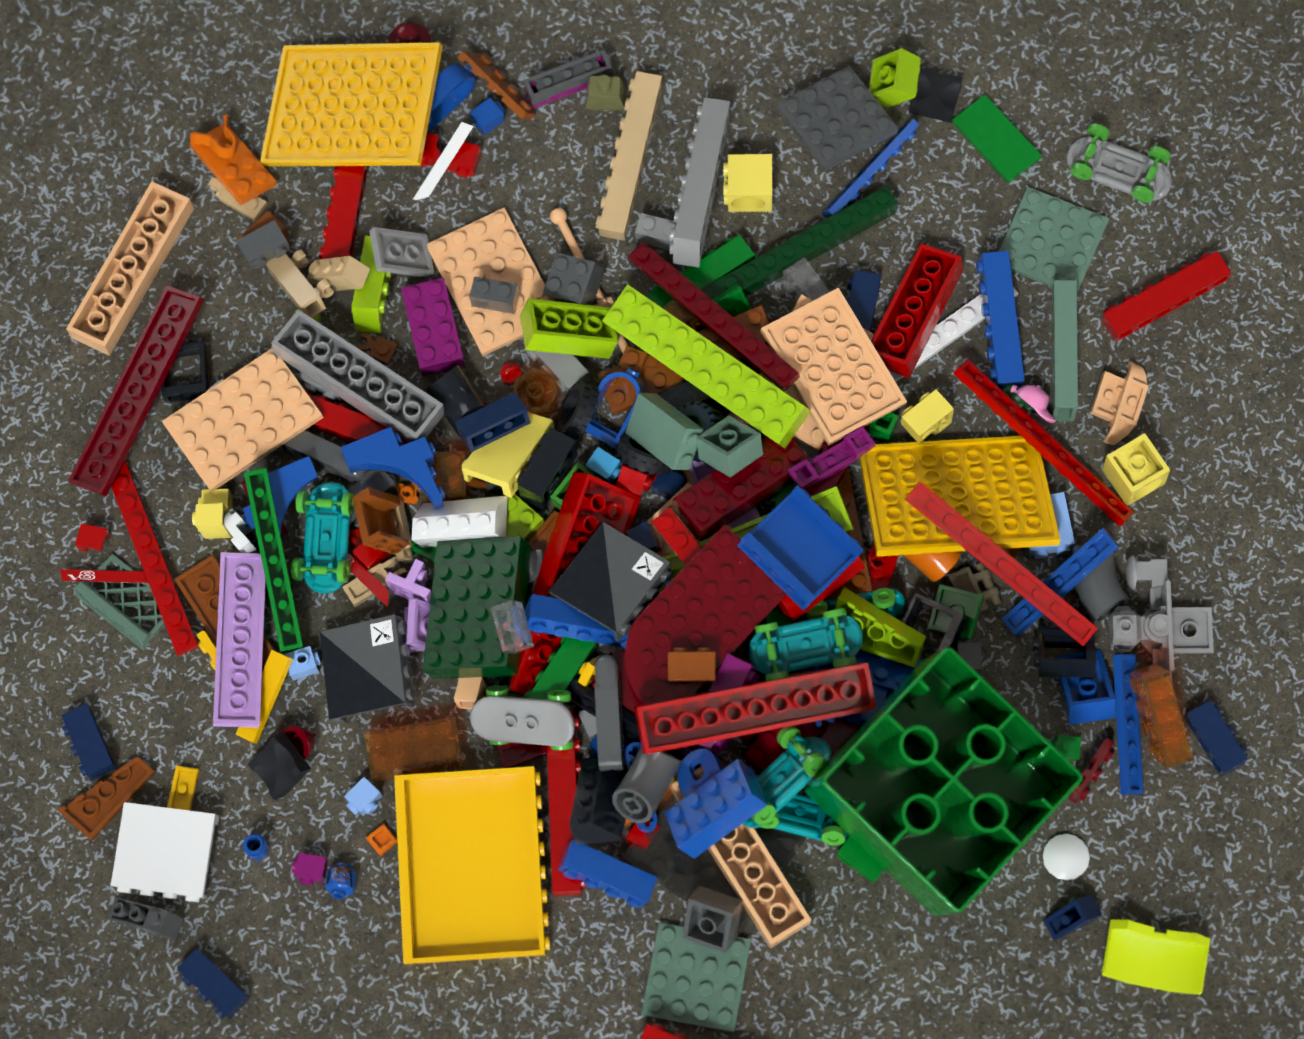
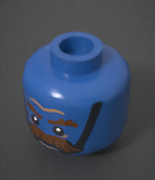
[325,863,357,899]

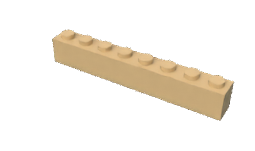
[596,71,663,241]

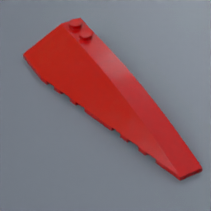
[509,472,641,695]

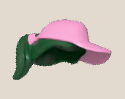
[1002,384,1056,423]

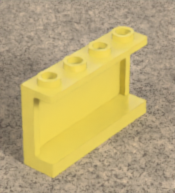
[462,412,555,498]

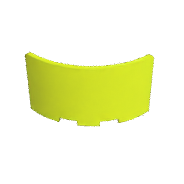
[1102,920,1211,995]

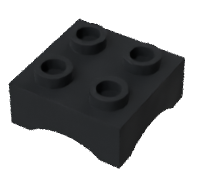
[909,67,963,123]
[248,733,311,800]

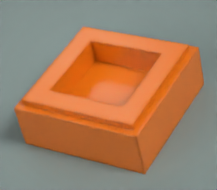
[366,823,398,856]

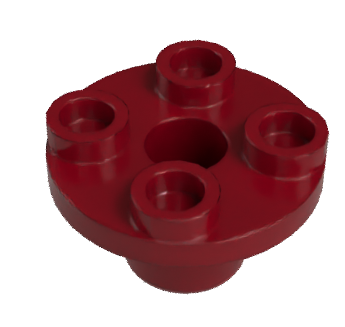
[388,22,431,44]

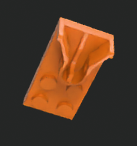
[190,114,276,206]

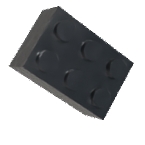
[517,428,578,511]

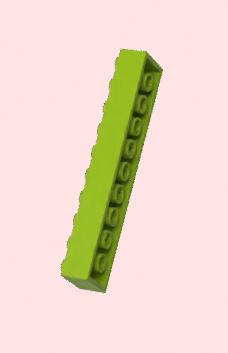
[602,284,811,448]

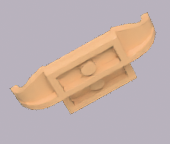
[1089,361,1149,445]

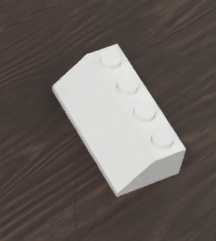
[412,496,508,548]

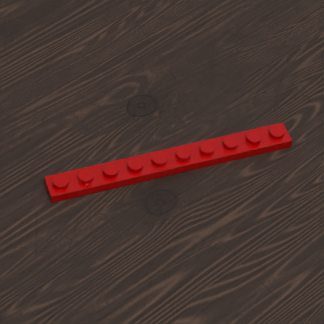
[953,359,1134,527]
[111,460,199,656]
[904,482,1098,646]

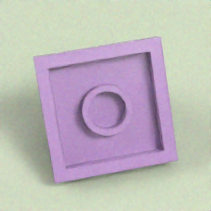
[385,559,431,603]
[404,598,430,653]

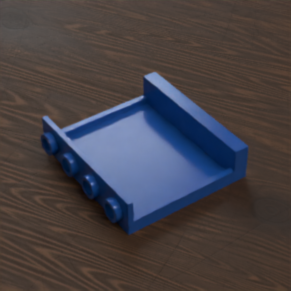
[737,485,864,611]

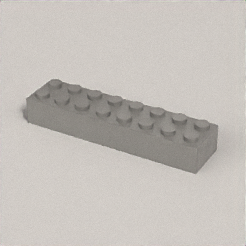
[670,97,730,267]
[271,309,444,443]

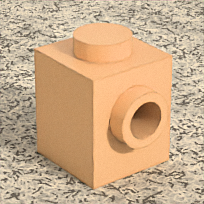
[454,677,487,710]

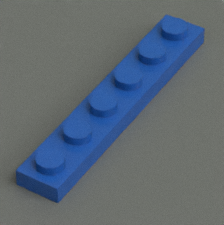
[822,119,919,218]
[1002,528,1119,637]
[1113,654,1143,795]

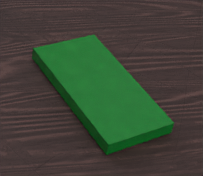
[951,95,1042,184]

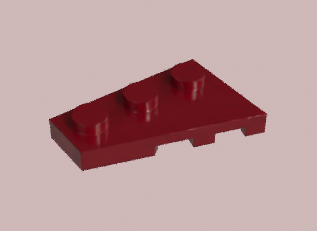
[1068,738,1115,804]

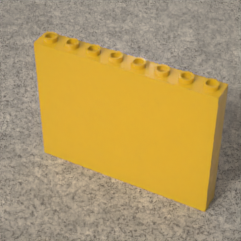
[394,766,550,964]

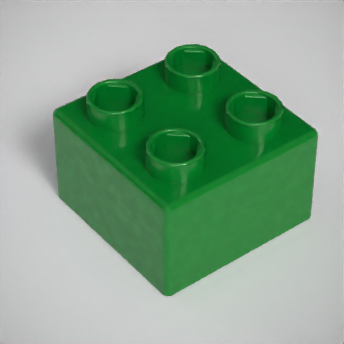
[805,647,1083,916]

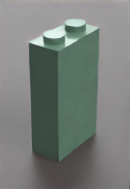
[625,393,703,470]

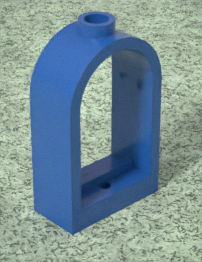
[427,63,476,133]
[585,367,646,449]

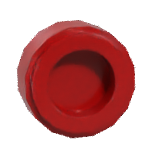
[500,363,522,385]

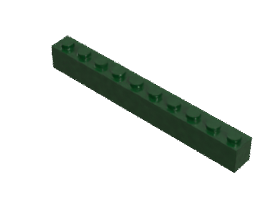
[700,186,898,299]

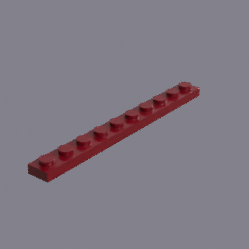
[627,242,800,392]

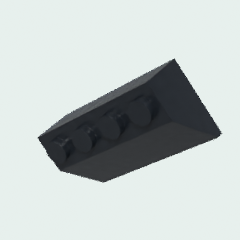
[569,757,628,845]

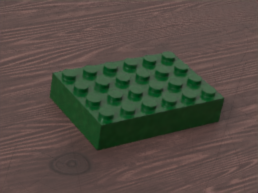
[422,536,531,679]

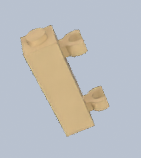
[266,250,334,318]

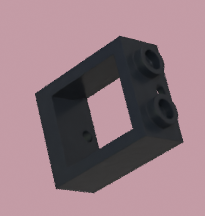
[161,340,209,403]
[900,593,969,653]
[1033,627,1096,678]

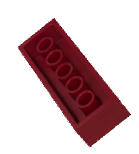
[673,437,810,542]

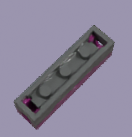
[524,49,613,109]

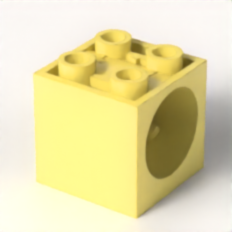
[724,154,772,212]
[1102,433,1170,506]

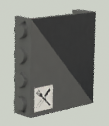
[549,522,672,642]
[320,614,415,723]

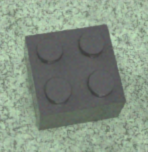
[543,252,605,305]
[683,885,743,953]

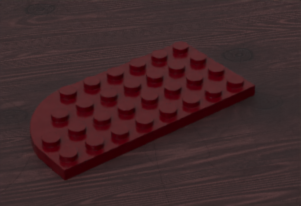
[625,525,787,704]

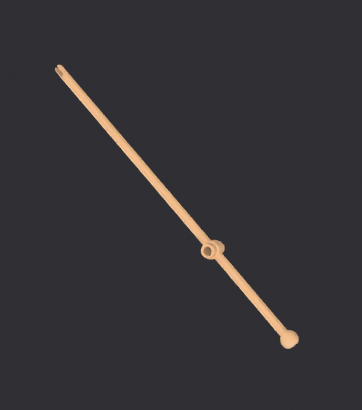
[550,208,695,485]

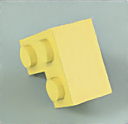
[901,389,954,443]
[192,489,233,539]

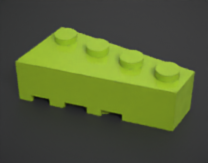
[351,235,392,333]
[835,587,926,668]

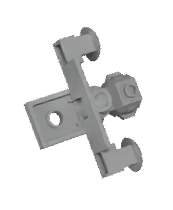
[1108,555,1214,704]

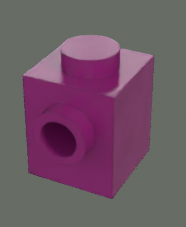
[292,853,329,886]

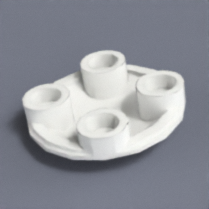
[1043,834,1090,880]

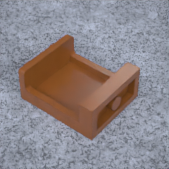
[352,487,409,554]

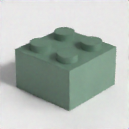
[696,416,763,477]

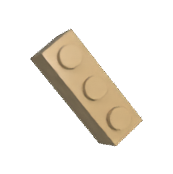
[307,256,370,291]

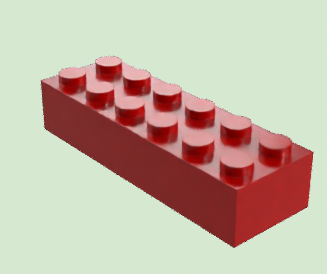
[871,244,964,378]

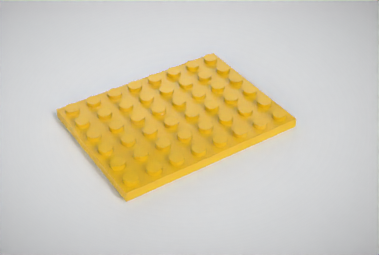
[260,43,443,166]
[859,436,1060,557]

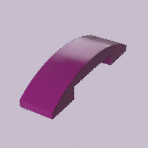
[787,426,876,489]

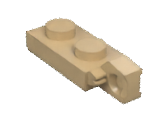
[208,177,267,221]
[391,501,413,564]

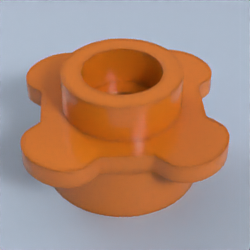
[396,483,419,505]

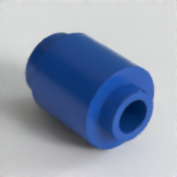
[243,834,269,861]

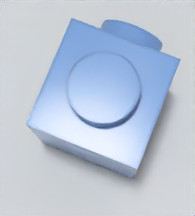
[284,646,321,681]
[344,777,382,816]

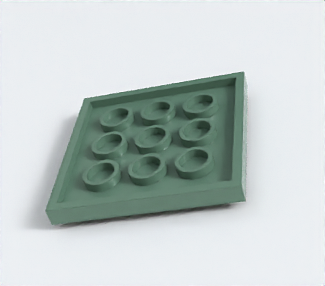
[999,187,1110,294]
[641,923,751,1033]

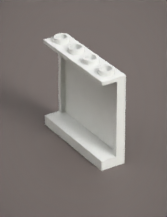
[111,802,219,902]

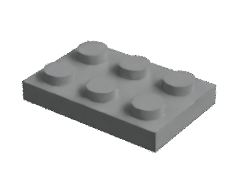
[369,227,435,278]

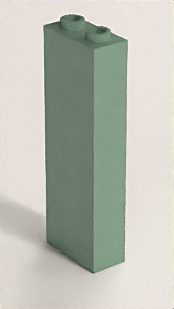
[1051,278,1078,421]

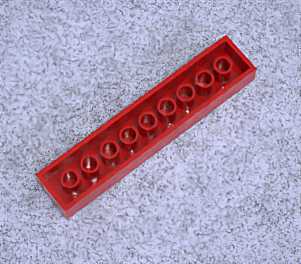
[634,662,877,754]

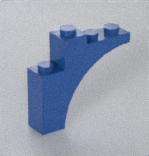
[340,427,445,509]
[241,456,318,536]

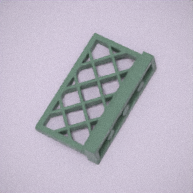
[75,554,165,651]

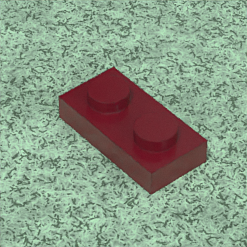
[497,743,547,768]

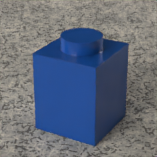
[469,98,505,136]

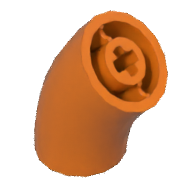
[902,551,962,582]

